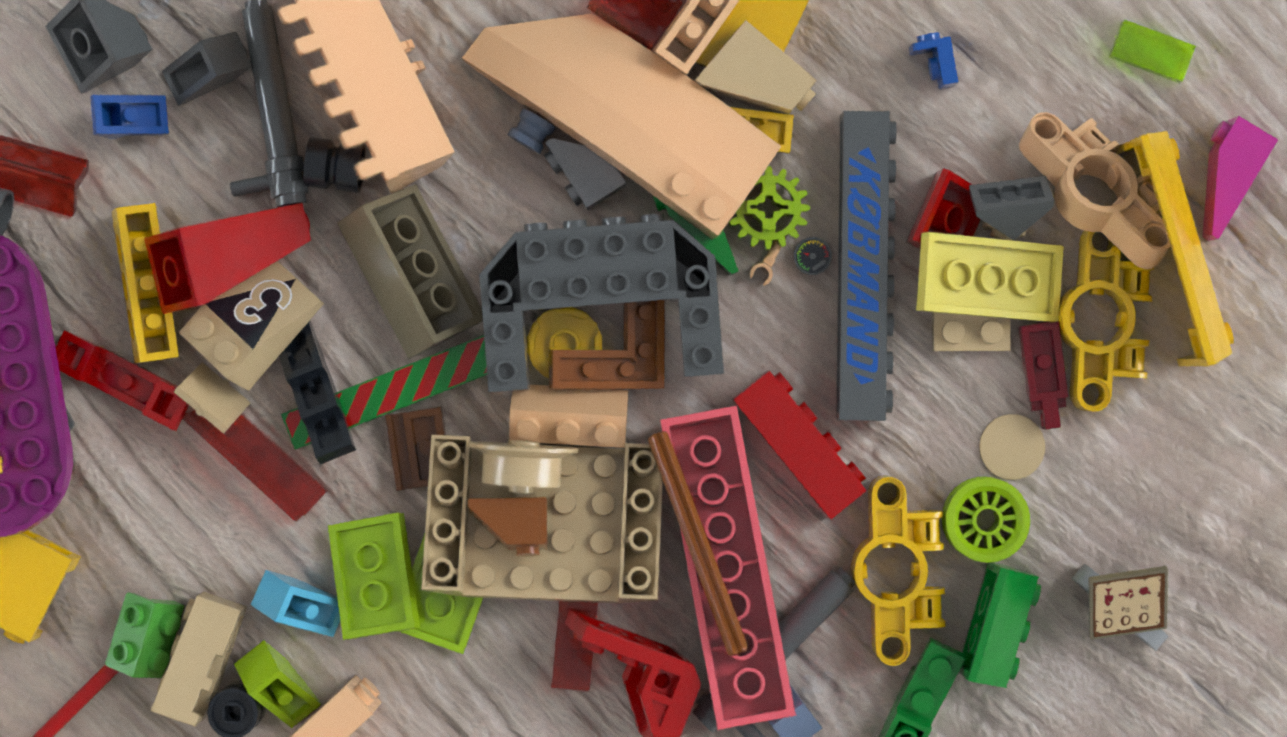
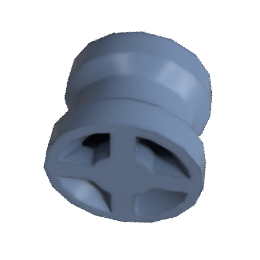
[507,108,555,154]

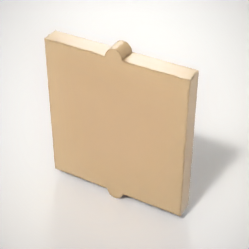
[174,362,251,434]

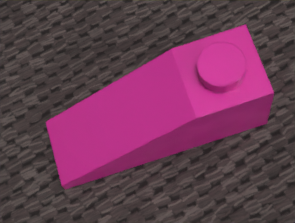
[1202,116,1278,241]

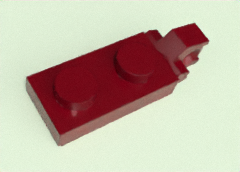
[1018,321,1069,430]

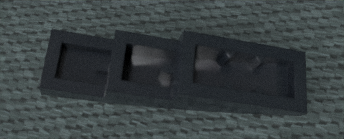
[279,321,356,465]

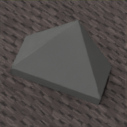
[969,176,1054,240]

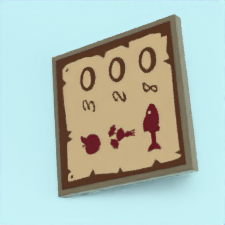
[1089,566,1168,640]

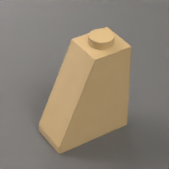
[695,20,817,114]

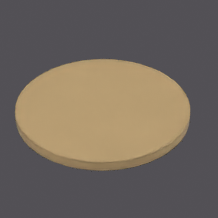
[979,414,1045,480]

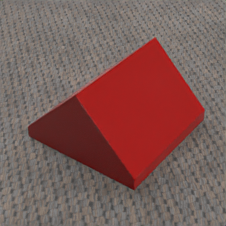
[905,168,981,249]

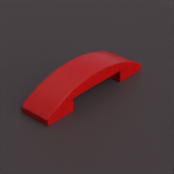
[55,330,189,431]

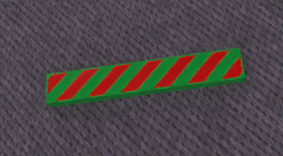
[281,335,487,450]

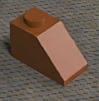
[468,497,547,557]

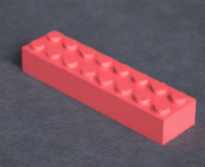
[660,405,796,730]

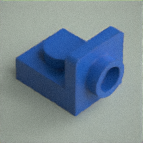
[909,32,959,89]

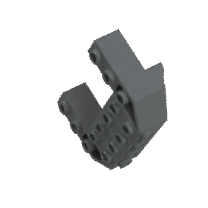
[479,214,724,392]

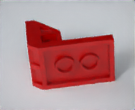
[565,609,702,737]

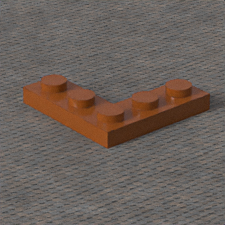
[549,300,665,389]

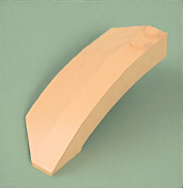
[462,13,781,239]

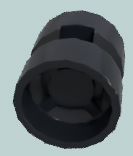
[303,137,366,193]
[207,681,266,737]

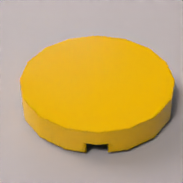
[527,307,602,378]

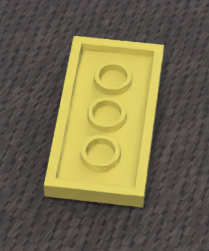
[916,232,1064,322]

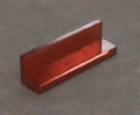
[0,135,89,217]
[183,409,328,522]

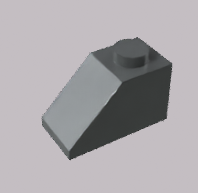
[162,32,252,105]

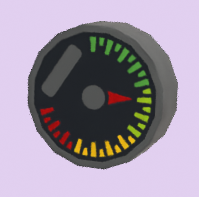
[794,237,832,275]

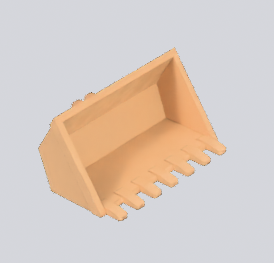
[278,0,455,194]

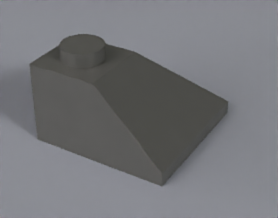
[45,0,153,93]

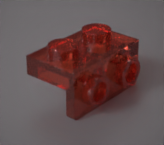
[587,0,683,51]

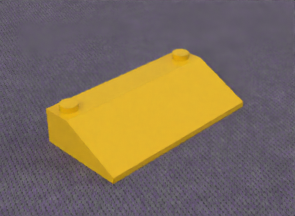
[1116,131,1234,366]

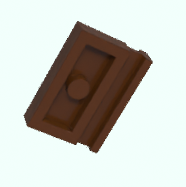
[385,407,446,491]

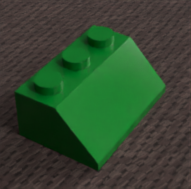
[959,562,1041,688]

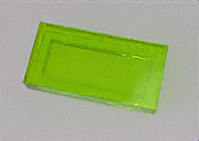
[1109,19,1196,83]

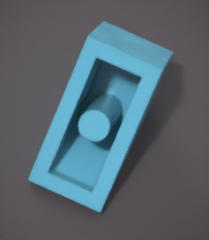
[250,570,340,637]

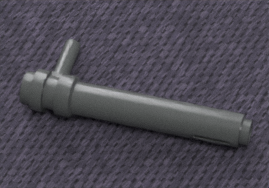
[230,0,309,208]
[692,567,855,737]

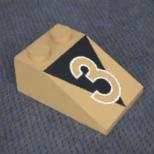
[179,261,324,391]

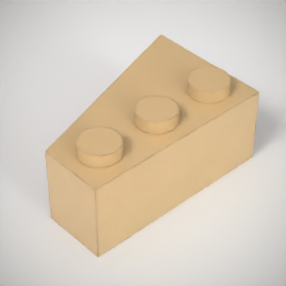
[151,591,248,726]

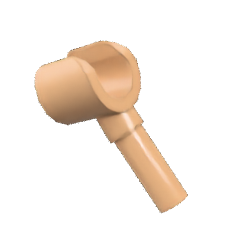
[750,237,787,286]

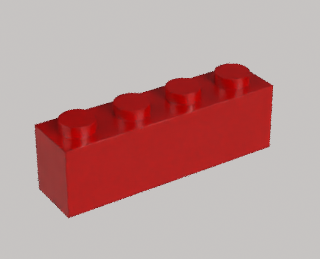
[732,370,867,519]

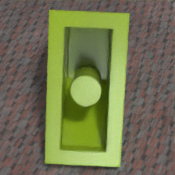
[234,640,321,728]

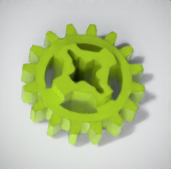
[729,166,810,250]

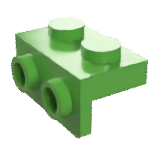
[105,592,185,678]

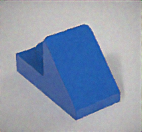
[90,95,169,139]

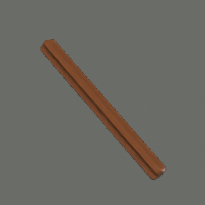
[648,431,748,656]

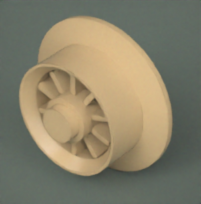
[468,440,578,493]

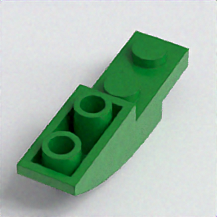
[879,637,966,737]

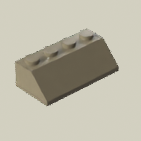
[337,184,483,359]

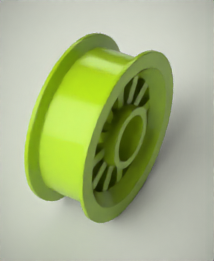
[942,476,1030,563]

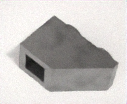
[544,138,626,210]

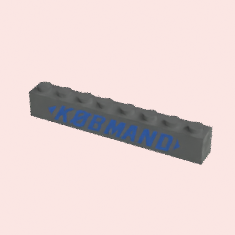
[836,111,897,421]

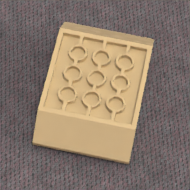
[422,435,663,604]

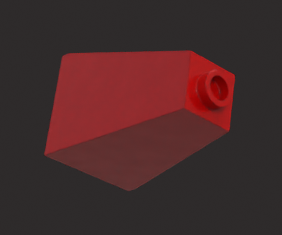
[144,203,311,314]

